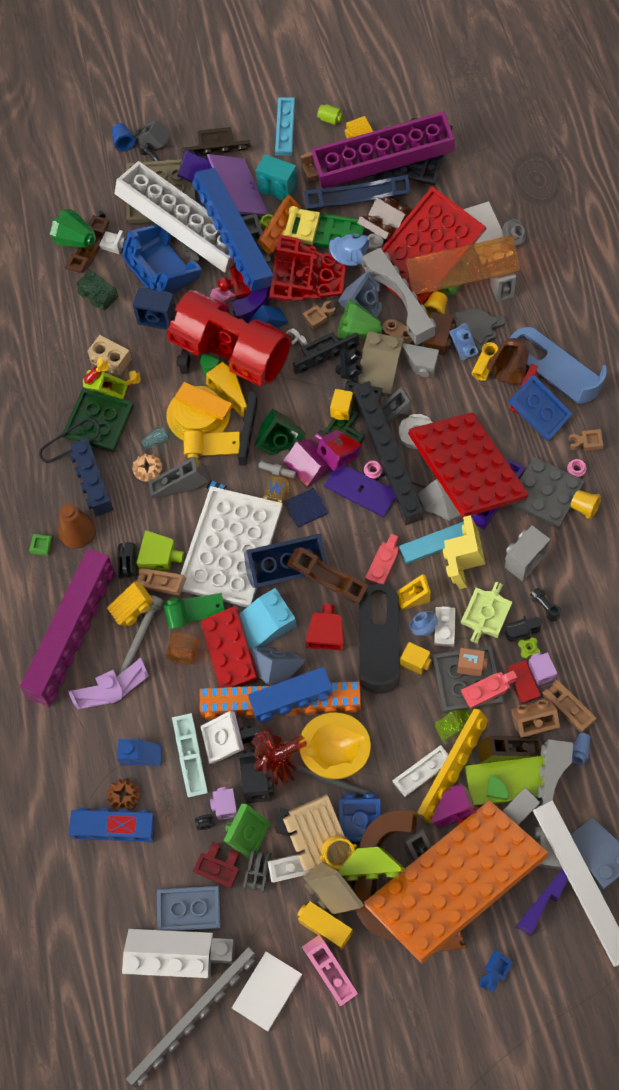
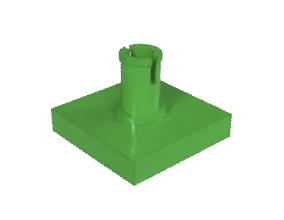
[224,803,271,859]

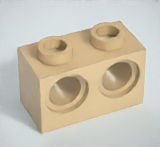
[87,335,132,375]

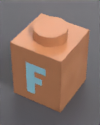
[457,648,488,677]

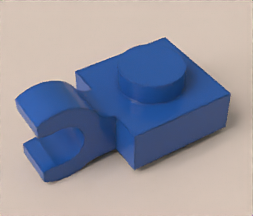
[479,950,513,992]

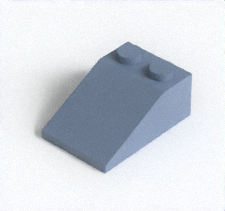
[571,817,619,893]

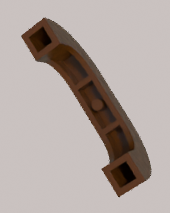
[352,810,418,941]

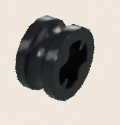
[195,814,215,830]

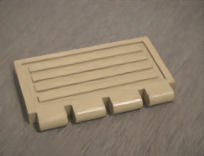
[283,794,350,879]

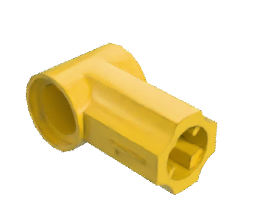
[472,342,498,381]

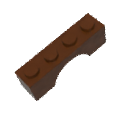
[287,547,368,603]

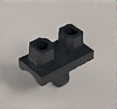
[335,348,363,383]

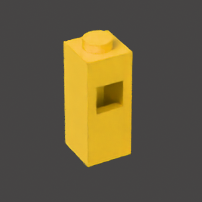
[297,901,353,951]

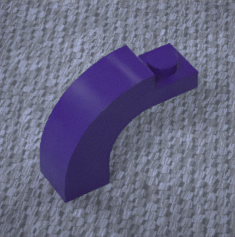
[231,287,270,323]

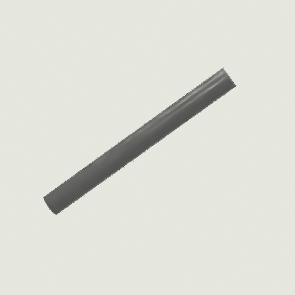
[297,763,374,797]

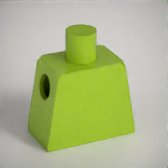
[137,530,184,571]

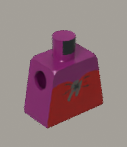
[315,430,362,471]

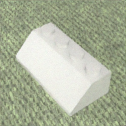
[122,929,213,978]

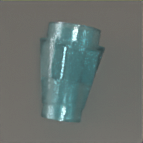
[141,426,170,449]

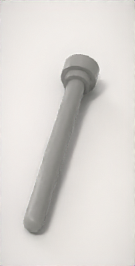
[117,595,164,676]

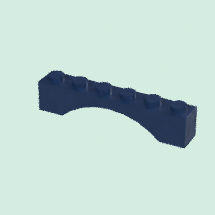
[304,175,410,211]

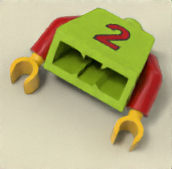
[83,357,140,399]

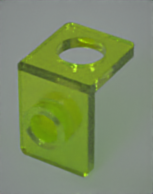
[434,710,469,741]

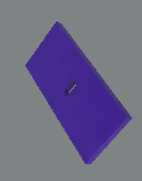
[324,465,394,518]

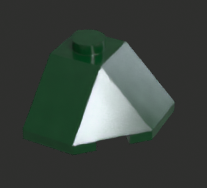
[255,408,306,455]

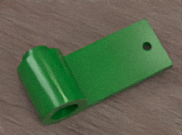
[164,593,225,628]

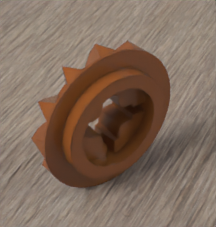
[107,779,140,810]

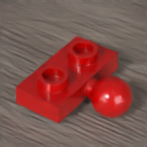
[218,265,252,300]

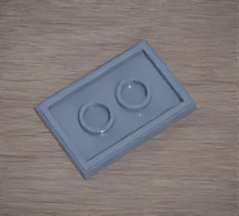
[157,886,221,931]

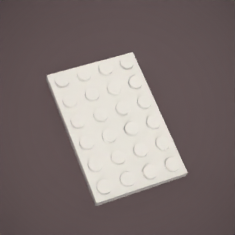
[181,486,283,607]

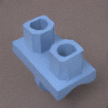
[449,323,478,361]

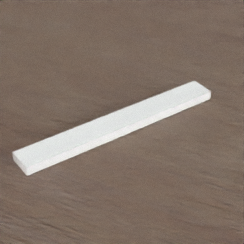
[533,800,619,967]

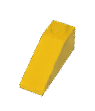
[206,362,247,418]

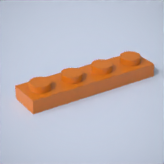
[257,195,301,254]

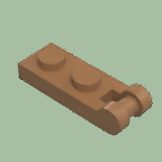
[135,568,187,596]
[541,680,596,733]

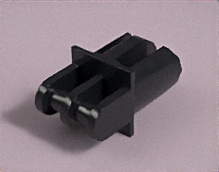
[505,616,542,642]

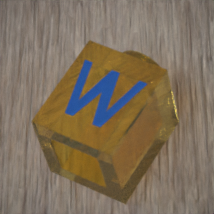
[263,476,289,506]

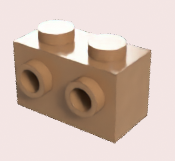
[511,699,560,737]

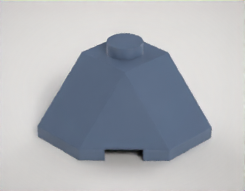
[338,272,382,318]
[251,647,305,685]

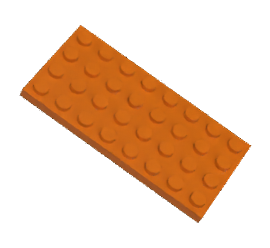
[364,800,548,964]

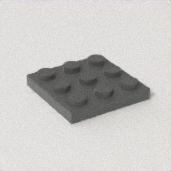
[509,457,585,529]
[432,646,503,714]

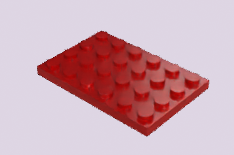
[364,186,487,305]
[408,412,529,518]

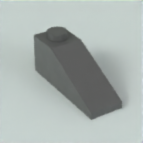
[148,457,209,498]

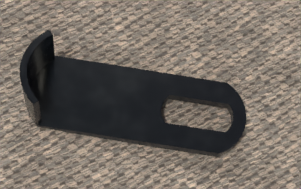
[359,584,400,694]

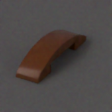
[65,215,110,274]

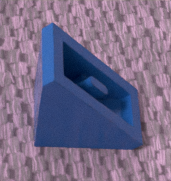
[248,305,288,328]

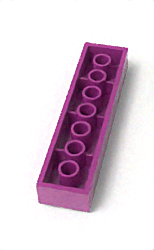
[311,111,455,188]
[20,548,115,707]

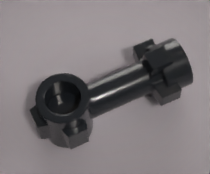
[530,587,561,621]

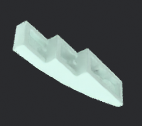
[172,713,208,797]

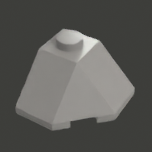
[418,479,462,521]

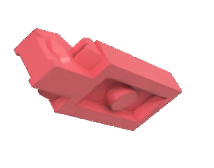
[365,534,399,584]
[461,670,517,709]

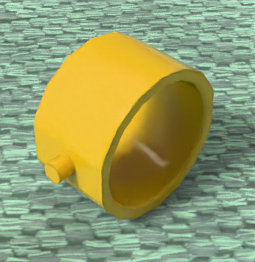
[320,835,357,870]

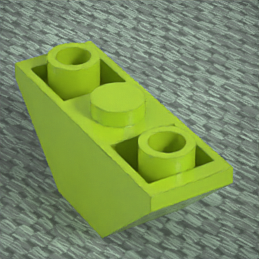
[339,847,405,881]

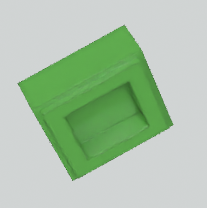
[29,534,53,556]

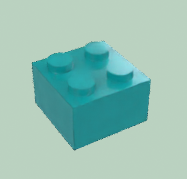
[256,154,298,200]

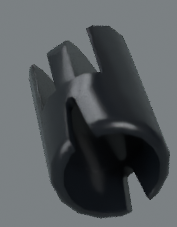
[117,542,137,579]

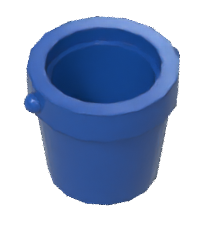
[111,123,136,152]

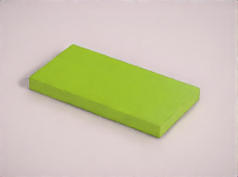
[465,756,544,807]

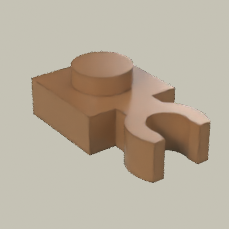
[302,301,336,330]
[568,429,604,451]

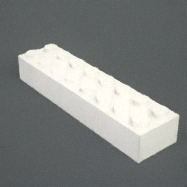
[114,161,235,273]

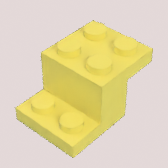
[443,515,486,589]

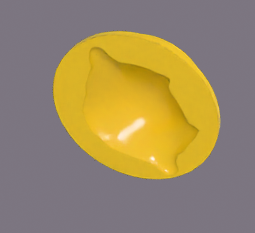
[167,386,231,441]
[299,712,371,779]

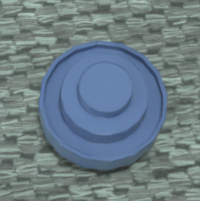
[409,611,438,636]

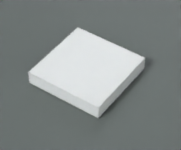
[200,711,244,764]

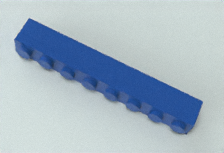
[192,168,274,291]

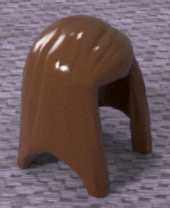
[487,338,529,385]

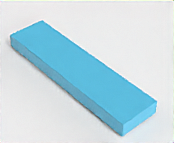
[275,98,295,156]
[399,521,464,565]

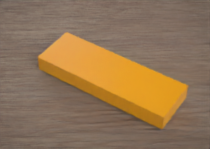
[175,382,233,421]

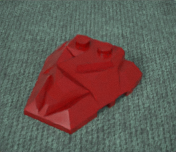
[269,235,346,301]

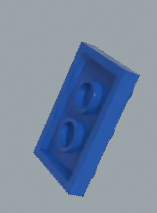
[508,374,572,441]

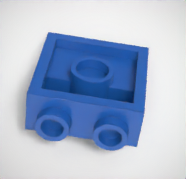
[339,793,381,841]

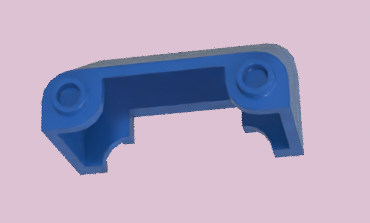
[122,224,202,294]

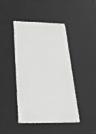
[463,202,513,265]

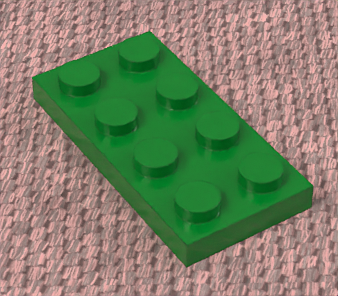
[292,214,365,249]

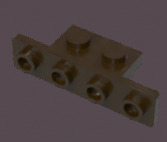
[182,127,251,154]

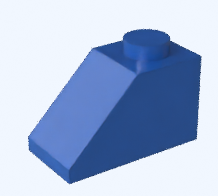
[117,739,162,766]

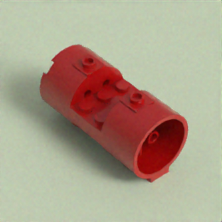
[167,290,291,387]

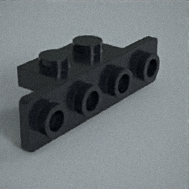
[293,332,359,375]

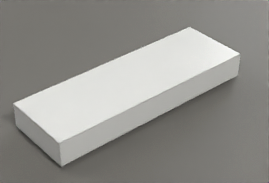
[392,745,448,798]

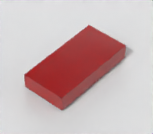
[507,660,541,704]

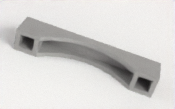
[362,247,436,345]
[534,739,573,870]

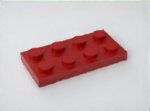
[201,606,259,688]

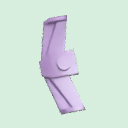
[68,658,149,710]

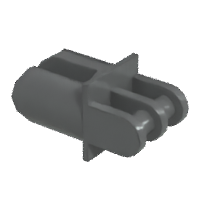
[243,849,272,892]

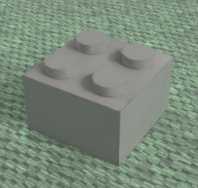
[505,526,550,582]

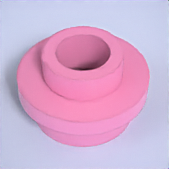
[567,459,587,478]
[364,461,382,479]

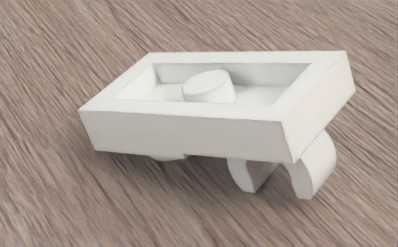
[434,606,455,647]
[268,854,312,882]

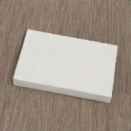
[232,952,302,1032]

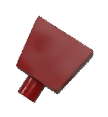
[305,604,344,651]

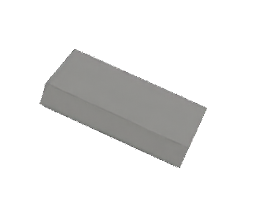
[502,788,541,826]

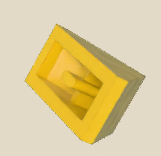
[396,574,431,610]

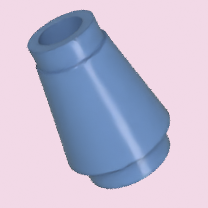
[572,733,591,765]

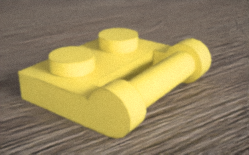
[282,206,320,245]

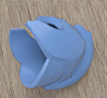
[329,234,369,266]

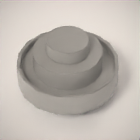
[502,219,525,246]

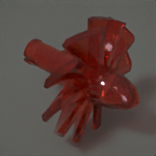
[252,729,307,786]

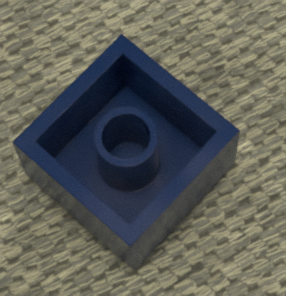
[132,287,177,330]

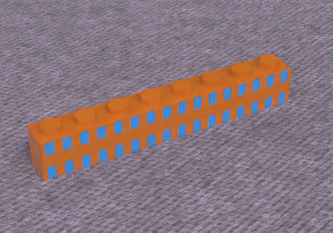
[200,681,361,720]

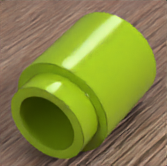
[317,104,344,125]

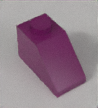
[431,785,477,829]

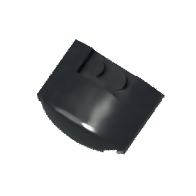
[394,118,453,185]

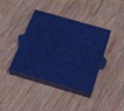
[284,488,328,528]

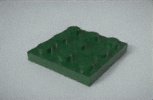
[63,388,134,452]

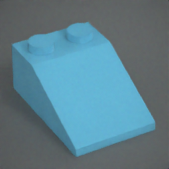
[240,588,297,650]

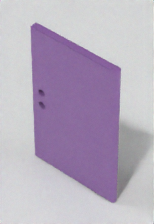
[207,154,269,216]

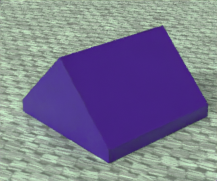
[177,149,212,183]

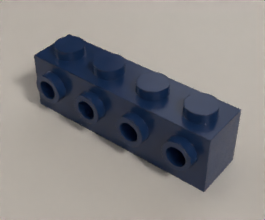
[69,438,114,517]

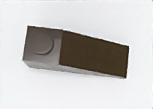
[477,736,542,763]

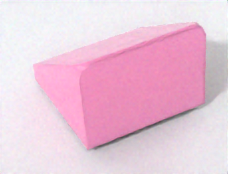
[210,288,236,305]

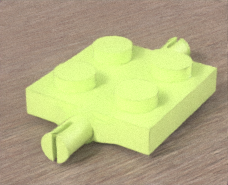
[461,582,512,643]

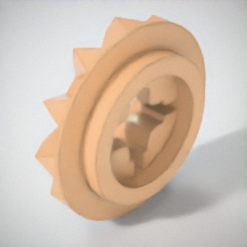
[132,453,162,482]

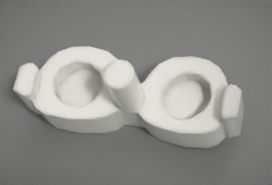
[286,328,308,346]

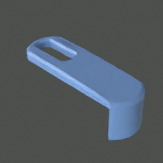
[510,327,606,404]

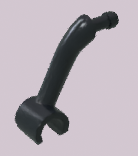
[138,143,160,161]

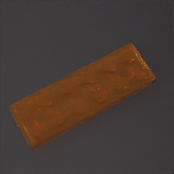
[406,235,520,296]

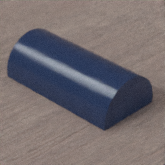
[244,533,327,588]

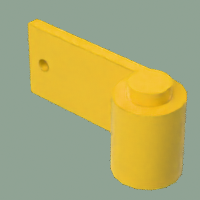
[183,431,240,459]

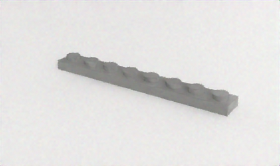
[126,947,256,1087]

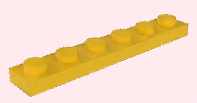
[417,708,489,825]

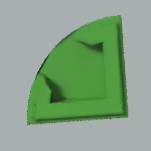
[487,775,508,800]

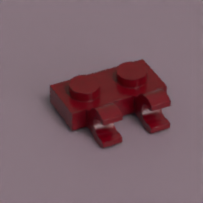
[193,841,241,889]

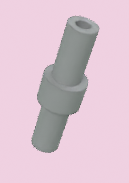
[259,461,296,479]

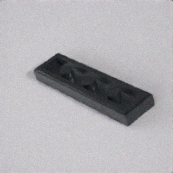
[238,391,258,466]

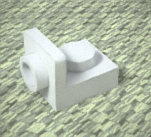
[99,230,126,254]

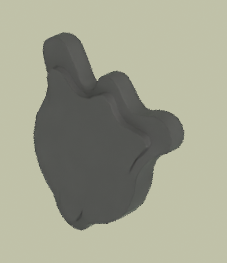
[452,308,505,353]

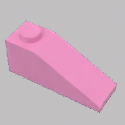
[302,935,358,1006]

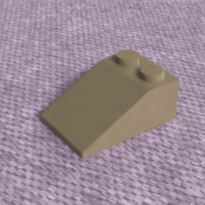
[357,331,404,396]
[303,862,364,914]

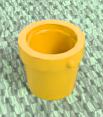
[424,291,448,318]
[571,490,601,519]

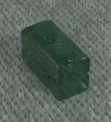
[76,270,118,310]

